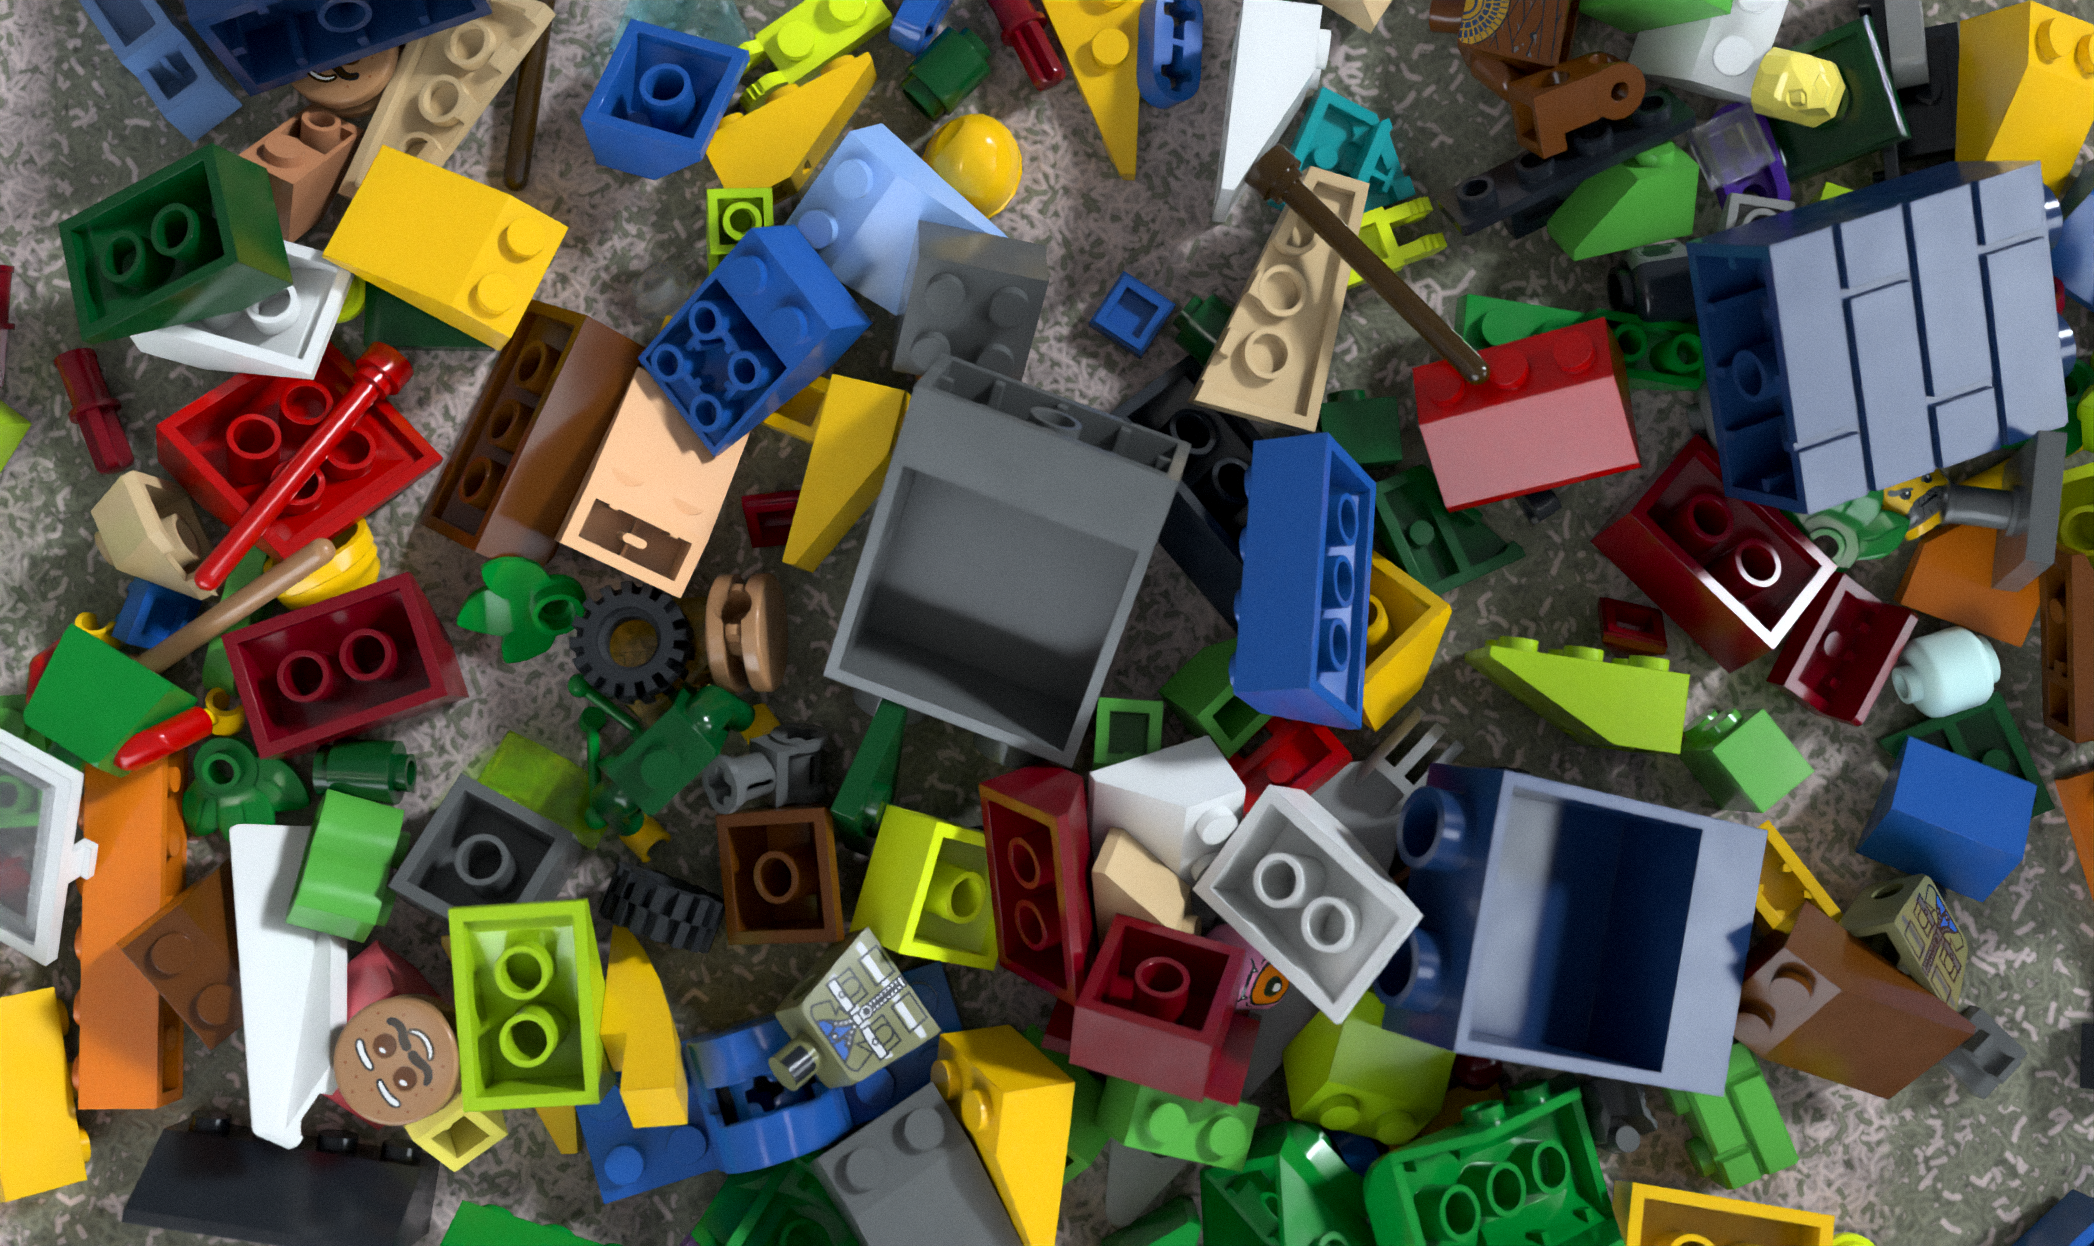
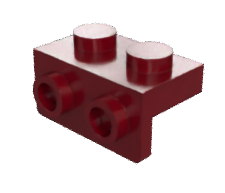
[1766,571,1919,727]

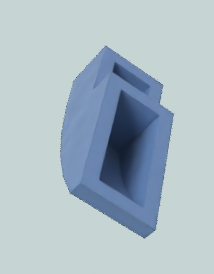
[79,0,243,143]

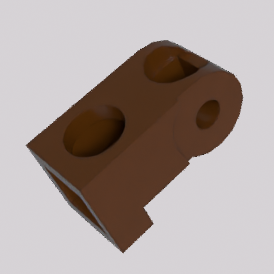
[1507,51,1646,159]

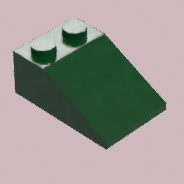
[58,142,294,345]

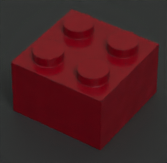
[1069,913,1246,1103]

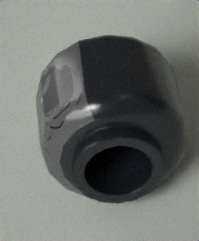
[1607,242,1696,323]

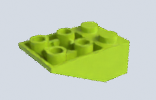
[1464,636,1690,754]

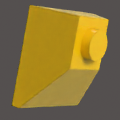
[1362,549,1452,732]

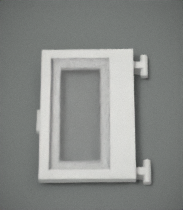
[0,728,99,966]

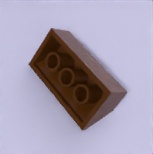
[419,299,646,568]

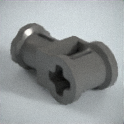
[702,723,829,814]

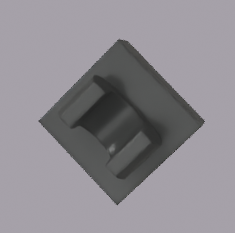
[1939,1005,2028,1100]

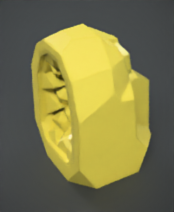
[1751,47,1846,128]

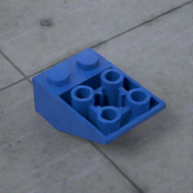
[638,224,872,456]

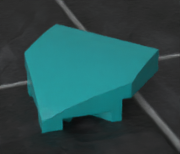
[1267,86,1416,213]

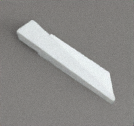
[229,824,347,1149]

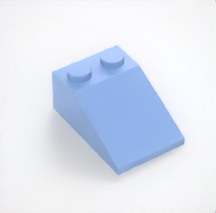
[784,123,1008,315]

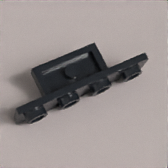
[1858,0,1959,185]
[1437,87,1696,240]

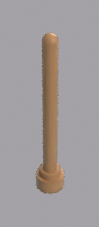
[125,538,335,675]

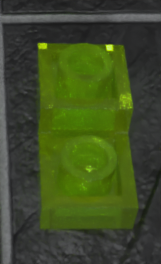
[476,730,609,851]

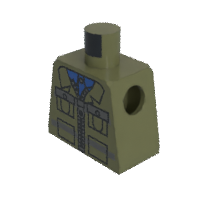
[1838,874,1968,1012]
[768,927,941,1091]

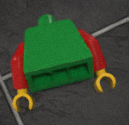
[23,612,246,778]

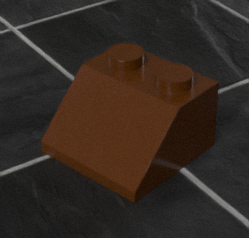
[715,802,845,945]
[116,858,244,1051]

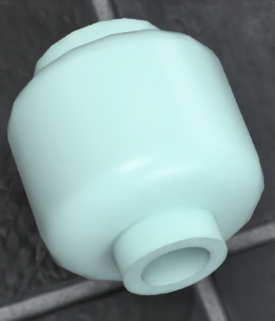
[1892,626,2001,718]

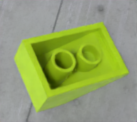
[448,898,616,1112]

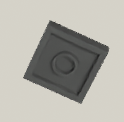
[1939,430,2068,592]

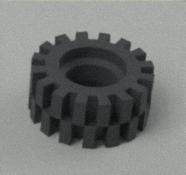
[569,581,696,705]
[598,862,725,954]

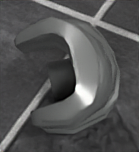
[1582,1078,1658,1154]

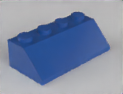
[1229,432,1376,730]

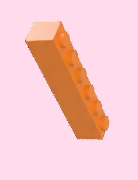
[72,746,188,1109]

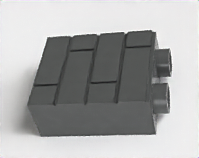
[823,353,1192,769]

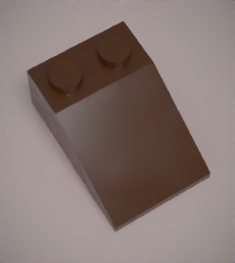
[1734,900,1976,1100]

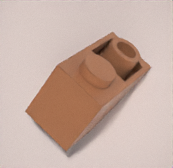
[239,104,366,243]

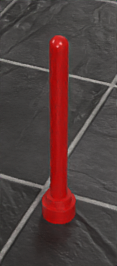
[194,341,414,591]

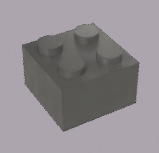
[892,220,1049,381]
[388,773,585,926]

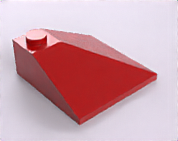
[155,341,443,563]

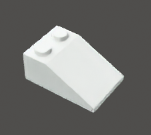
[1212,0,1331,223]
[130,240,355,380]
[1192,785,1423,1024]

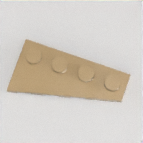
[337,0,556,201]
[1187,166,1370,435]

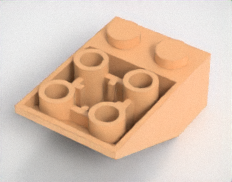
[554,367,751,599]

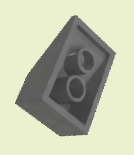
[809,1082,1023,1246]

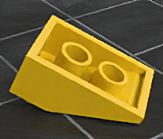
[1955,0,2094,199]
[322,145,569,352]
[930,1025,1076,1246]

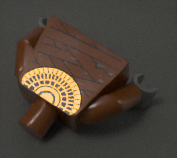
[1429,0,1580,133]

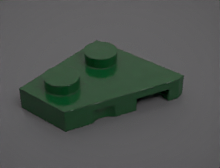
[1374,464,1526,596]
[1876,690,2055,818]
[830,698,908,857]

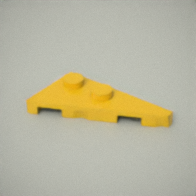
[1041,0,1144,181]

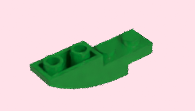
[1454,294,1707,392]

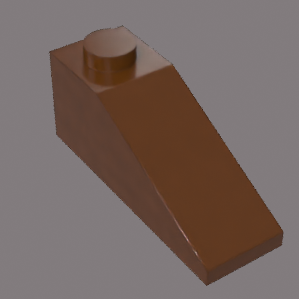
[2039,542,2094,744]

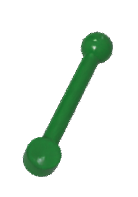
[567,673,639,731]
[578,706,608,830]

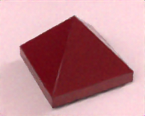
[741,489,801,548]
[1597,597,1668,659]

